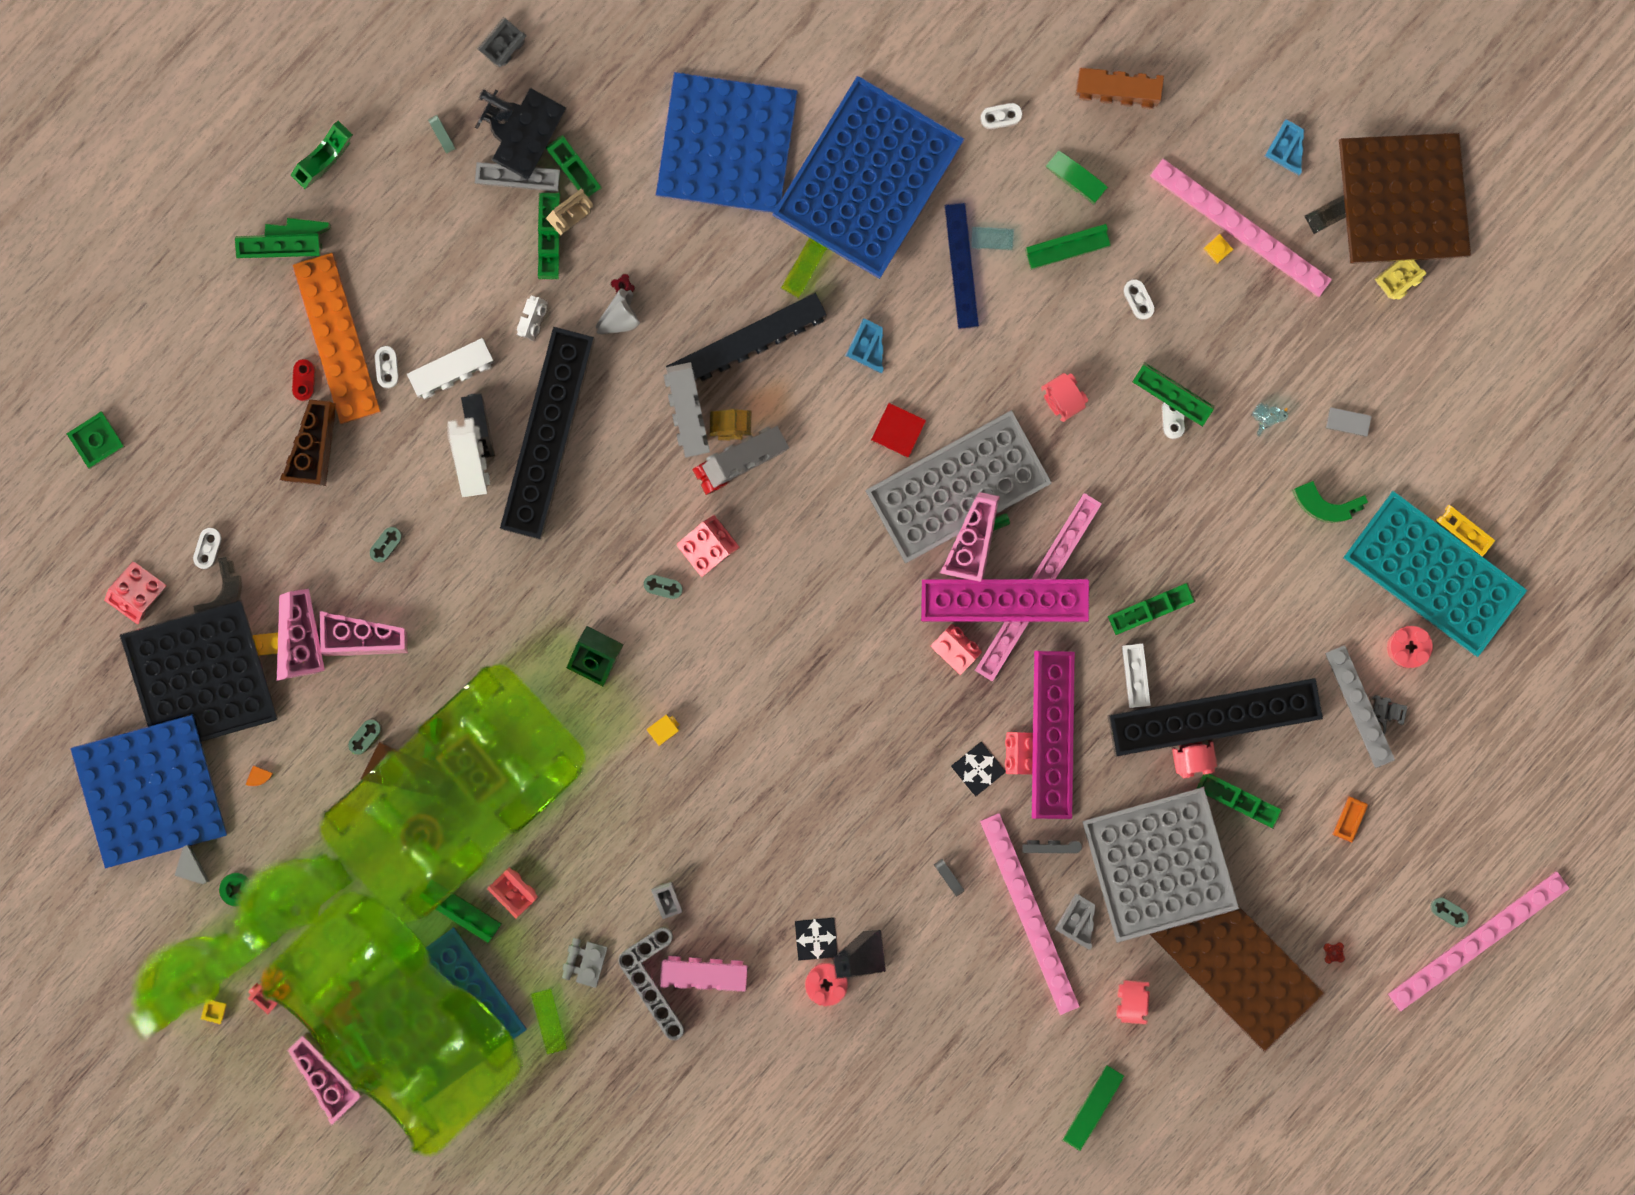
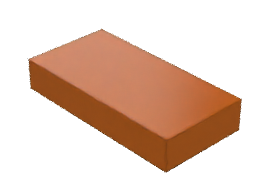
[1332,796,1368,843]

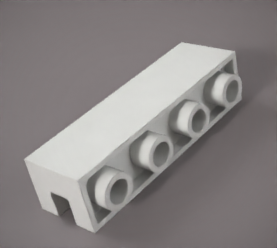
[407,338,495,399]
[448,418,490,497]

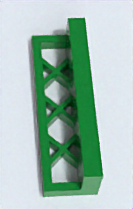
[1025,224,1111,270]
[235,234,322,258]
[1132,362,1215,427]
[418,879,502,943]

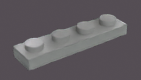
[475,162,560,192]

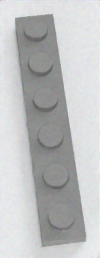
[1325,645,1395,769]

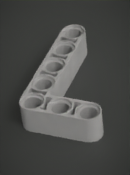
[618,927,684,1040]

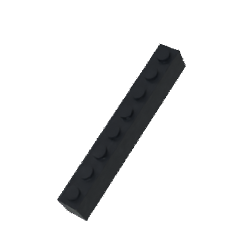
[666,293,827,382]

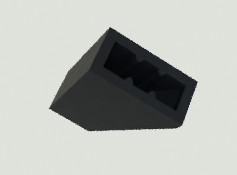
[461,393,495,458]
[833,930,886,979]

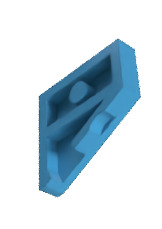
[1265,119,1304,176]
[845,318,883,373]

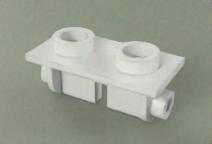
[517,296,548,341]

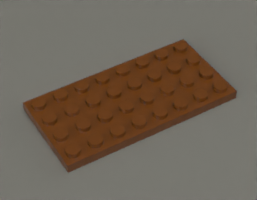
[1149,905,1325,1052]

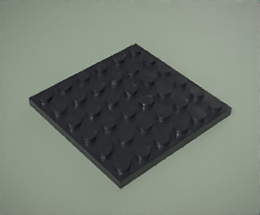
[120,600,278,742]

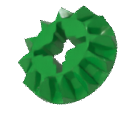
[219,873,253,906]

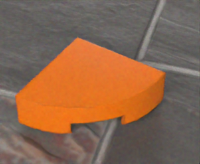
[245,765,273,786]

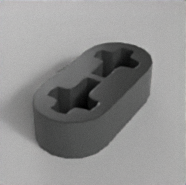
[933,859,965,897]

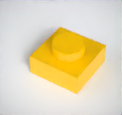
[1203,234,1233,264]
[201,998,227,1024]

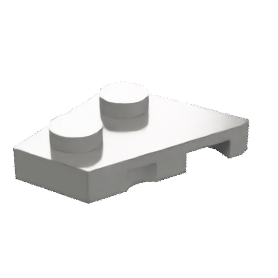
[1055,894,1095,950]

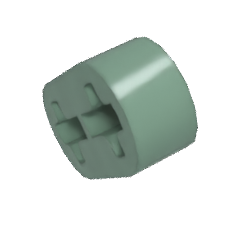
[428,115,455,154]
[370,527,402,563]
[644,575,683,599]
[348,720,381,755]
[1430,898,1468,928]

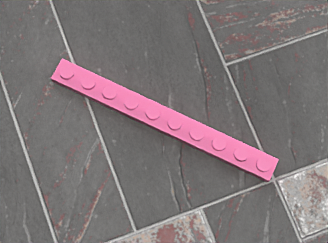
[1150,159,1332,297]
[975,493,1101,682]
[980,813,1079,1015]
[1387,872,1570,1011]

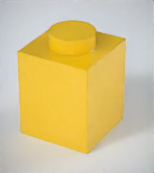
[646,714,680,746]

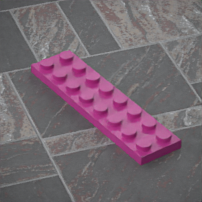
[921,579,1089,622]
[1032,651,1075,819]

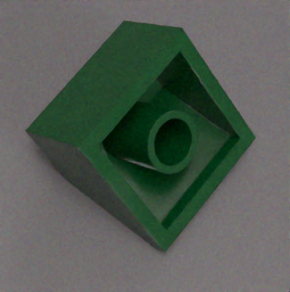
[566,626,624,687]

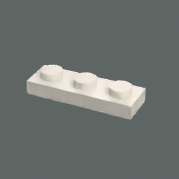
[1122,644,1151,708]

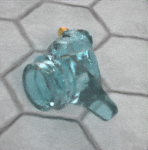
[1251,402,1288,436]

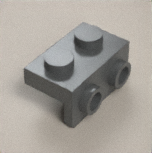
[477,17,527,67]

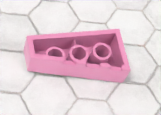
[940,492,1000,582]
[277,589,325,680]
[320,611,407,656]
[661,956,748,991]
[288,1032,366,1125]

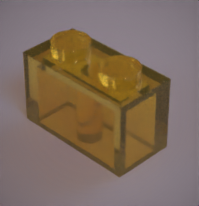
[710,409,752,441]

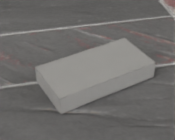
[1326,408,1371,437]

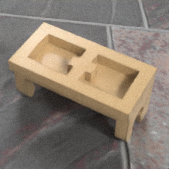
[546,188,593,235]

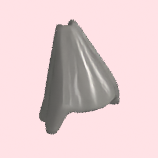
[595,289,640,334]

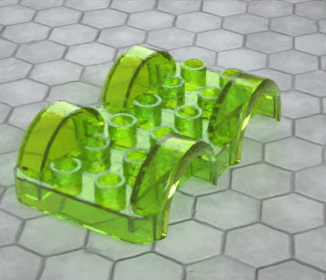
[319,664,586,923]
[127,854,358,1039]
[261,891,523,1156]

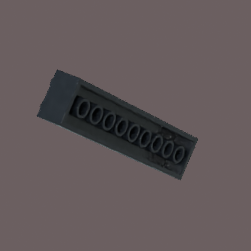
[500,326,595,540]
[1107,678,1323,757]

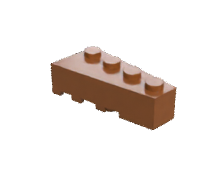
[1075,68,1164,109]

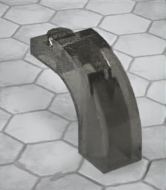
[1304,195,1346,234]
[193,557,242,613]

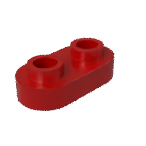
[292,359,315,401]

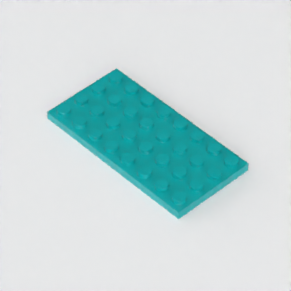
[1343,491,1527,657]

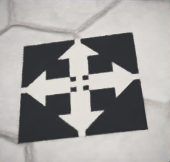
[951,741,1006,797]
[795,917,837,961]

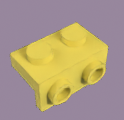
[1375,260,1427,300]

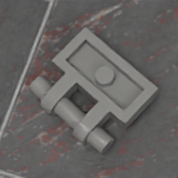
[562,938,608,988]

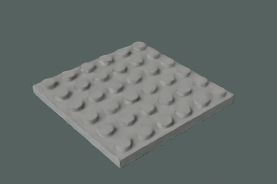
[1082,787,1239,943]

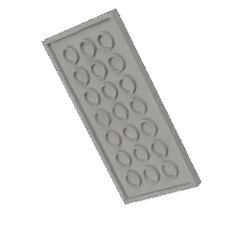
[865,410,1052,564]

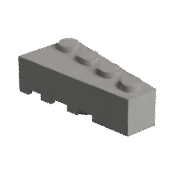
[664,362,710,458]
[702,426,789,488]

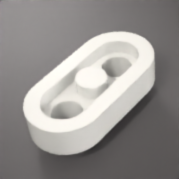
[981,103,1022,129]
[1124,280,1154,320]
[375,346,399,388]
[1162,403,1185,439]
[193,528,222,569]

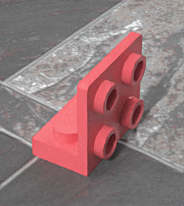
[677,515,740,577]
[105,562,166,624]

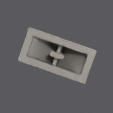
[174,845,210,884]
[651,882,682,919]

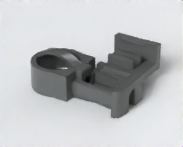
[1373,695,1408,735]

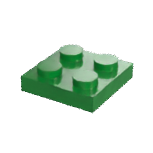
[66,411,125,469]

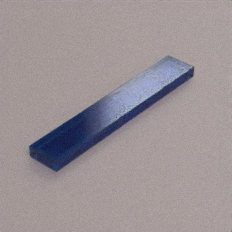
[944,203,979,329]

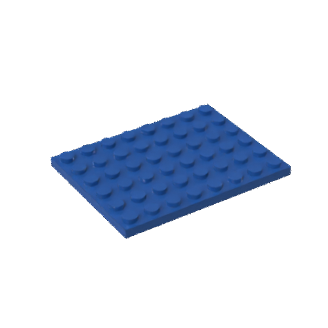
[772,76,964,279]

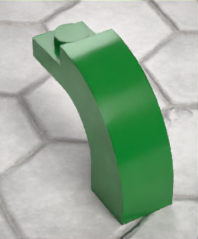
[290,121,353,189]
[1292,481,1368,523]

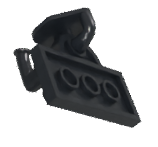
[475,88,566,180]

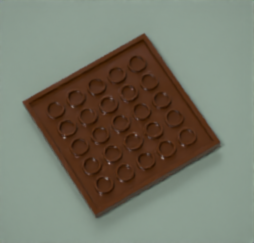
[1339,133,1471,264]

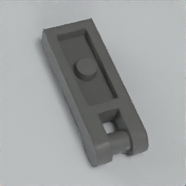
[1022,840,1082,853]

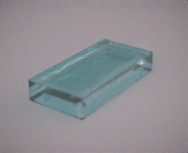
[971,227,1014,250]

